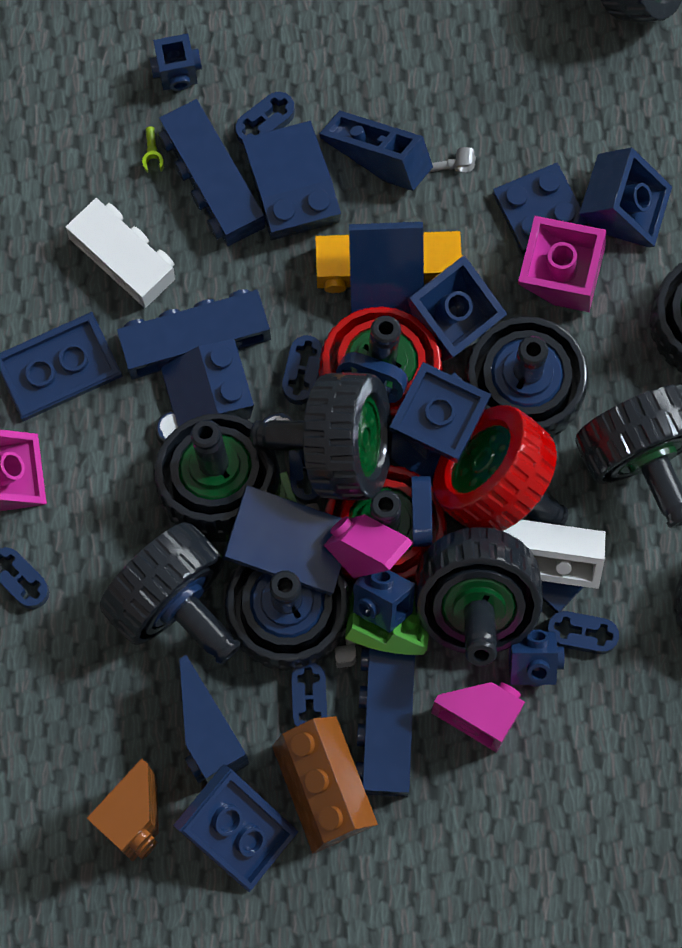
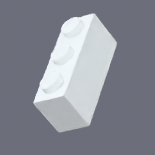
[66,198,175,308]
[504,520,606,589]

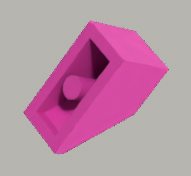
[324,514,413,578]

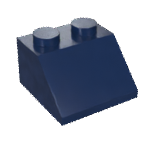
[579,147,672,247]
[407,255,507,361]
[161,338,254,427]

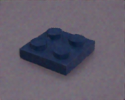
[492,162,588,254]
[389,362,491,463]

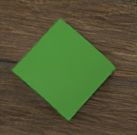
[345,592,429,655]

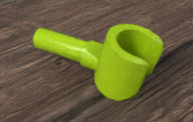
[142,126,164,173]

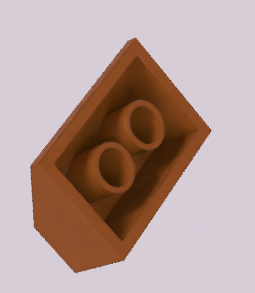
[272,716,378,854]
[87,758,159,862]

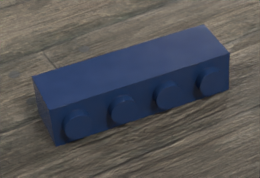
[157,99,265,247]
[117,289,271,380]
[356,648,415,797]

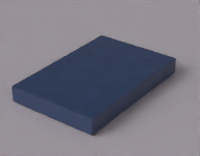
[349,222,424,315]
[0,312,123,422]
[222,485,342,596]
[173,764,298,892]

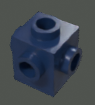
[149,33,202,91]
[353,570,415,632]
[508,630,565,687]

